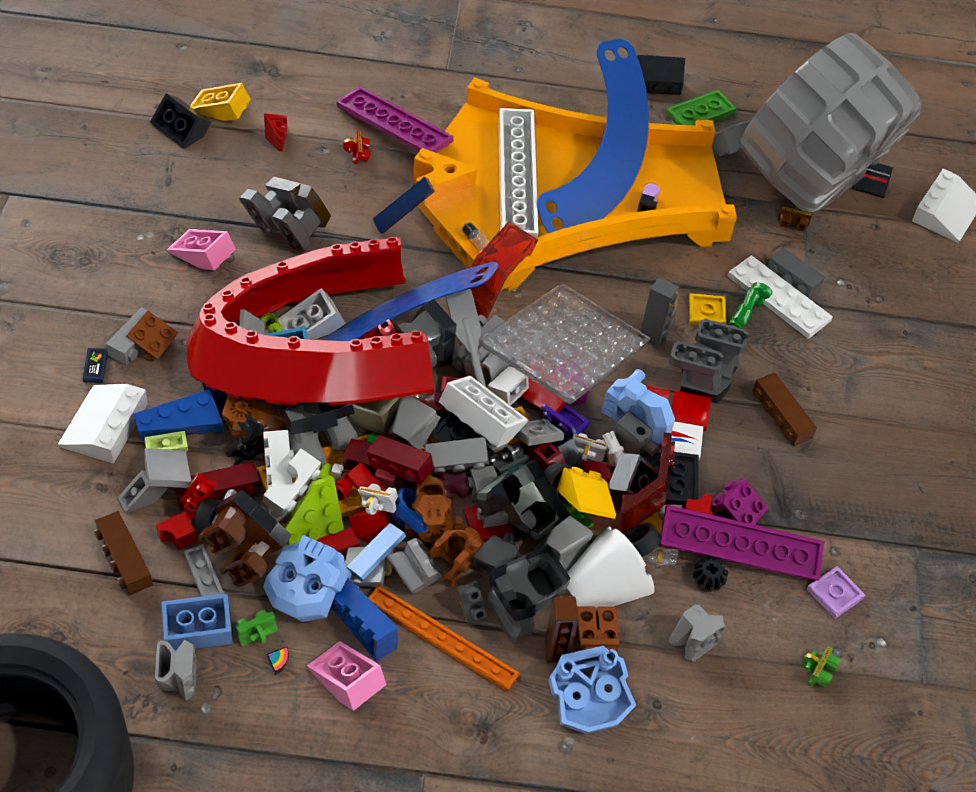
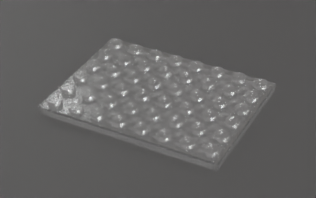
[478,283,651,405]

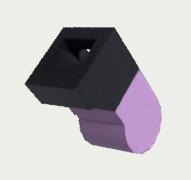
[637,184,660,212]

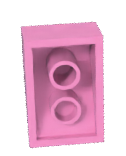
[167,229,236,271]
[307,641,386,711]

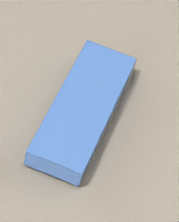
[347,523,406,580]

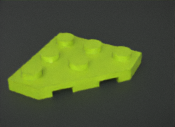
[283,475,344,547]

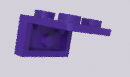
[541,404,591,438]

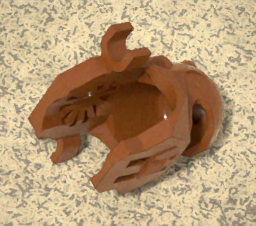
[222,396,287,439]
[405,477,463,545]
[428,526,486,588]

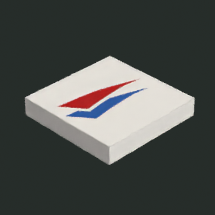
[661,422,703,460]

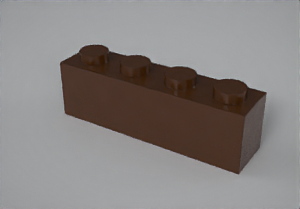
[753,373,817,446]
[93,511,153,596]
[544,595,579,663]

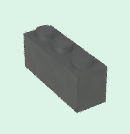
[767,247,825,298]

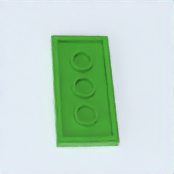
[665,90,737,126]

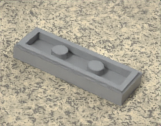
[183,544,224,597]

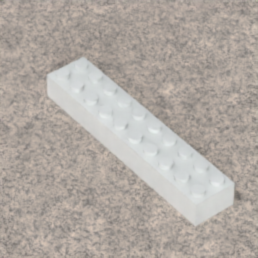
[499,108,538,247]

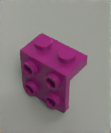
[710,478,767,525]

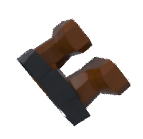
[198,490,292,587]

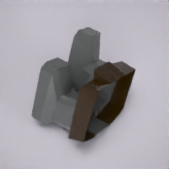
[239,177,331,253]

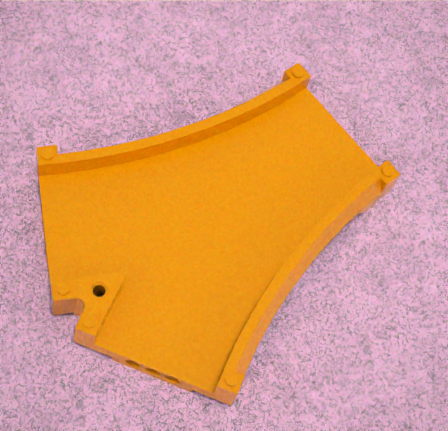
[413,77,737,293]

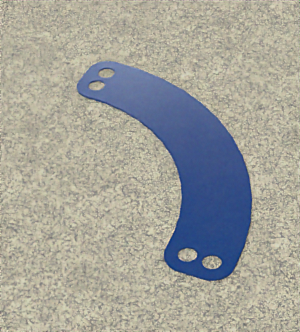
[537,39,649,233]
[259,262,499,401]

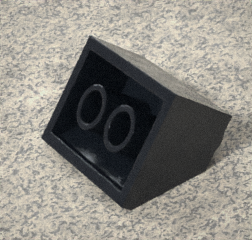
[637,54,685,95]
[150,93,212,148]

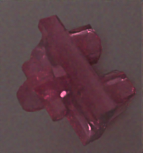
[439,472,469,500]

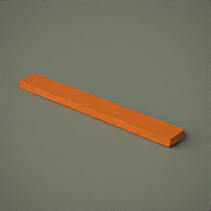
[368,586,520,692]

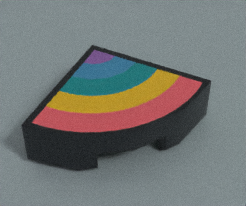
[267,646,289,675]

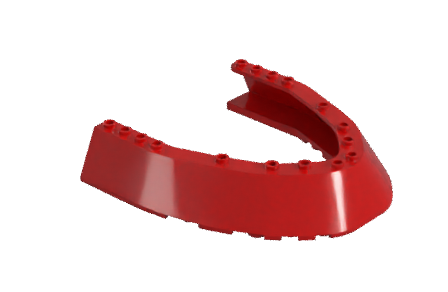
[186,237,434,405]

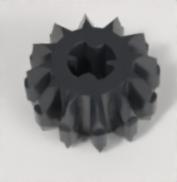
[693,556,728,592]

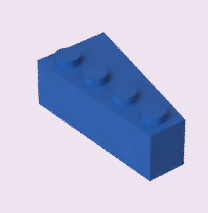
[133,389,224,440]
[331,578,398,662]

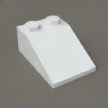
[278,288,346,340]

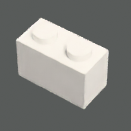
[487,366,529,406]

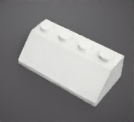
[439,376,528,447]

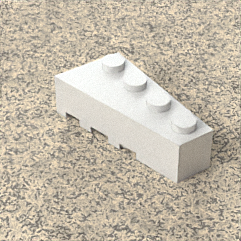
[263,430,298,522]

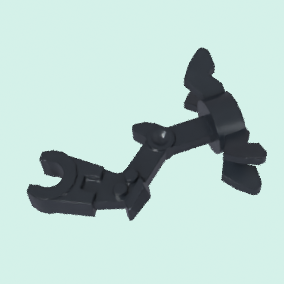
[226,414,265,466]

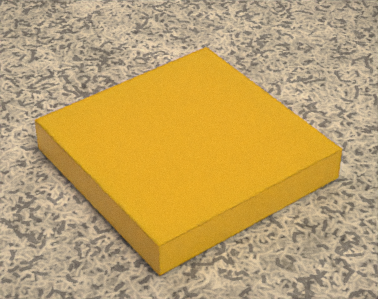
[689,293,727,325]

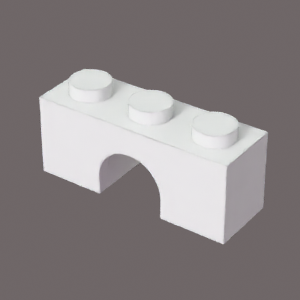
[262,449,321,516]

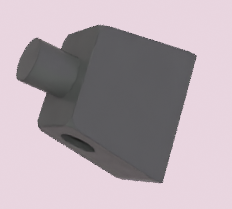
[615,411,658,456]
[472,533,519,576]

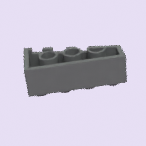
[639,277,679,347]

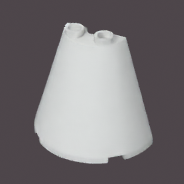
[562,527,654,614]

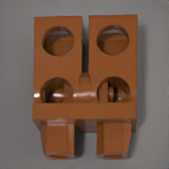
[576,606,619,652]

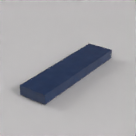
[373,176,435,234]

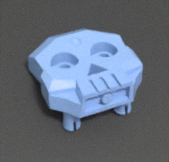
[602,369,675,445]
[263,535,352,622]
[548,646,636,734]

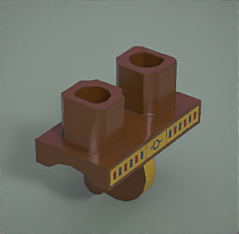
[778,205,812,231]

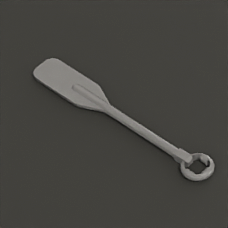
[446,289,508,451]

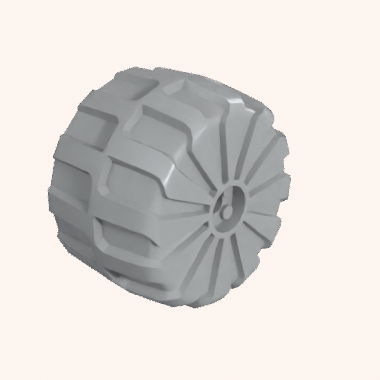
[740,33,921,212]

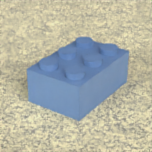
[161,594,233,652]

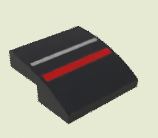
[851,163,893,199]

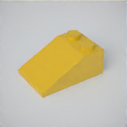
[190,83,251,121]
[556,467,616,519]

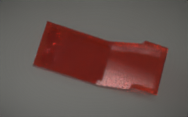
[471,221,538,319]
[621,433,675,535]

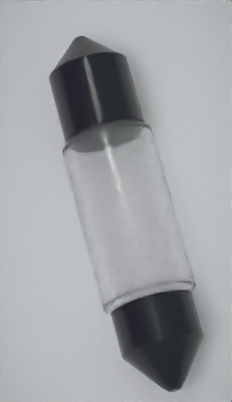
[462,222,498,257]

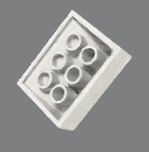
[912,169,976,243]
[58,384,148,464]

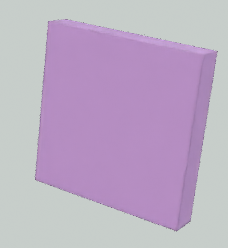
[807,566,866,619]

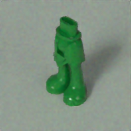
[728,282,773,328]

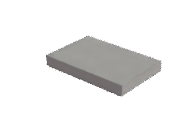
[144,448,192,488]

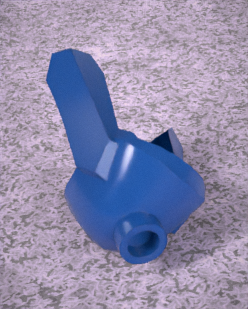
[389,488,427,534]

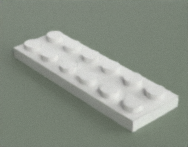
[727,255,833,339]

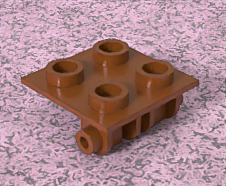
[126,310,178,360]

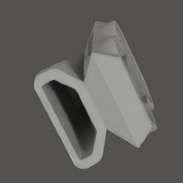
[464,337,512,388]
[387,396,441,450]
[534,516,593,572]
[387,538,444,594]
[668,604,726,662]
[155,640,197,700]

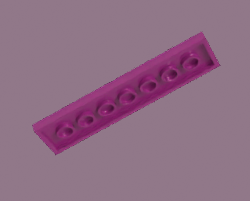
[336,86,454,153]
[659,505,825,581]

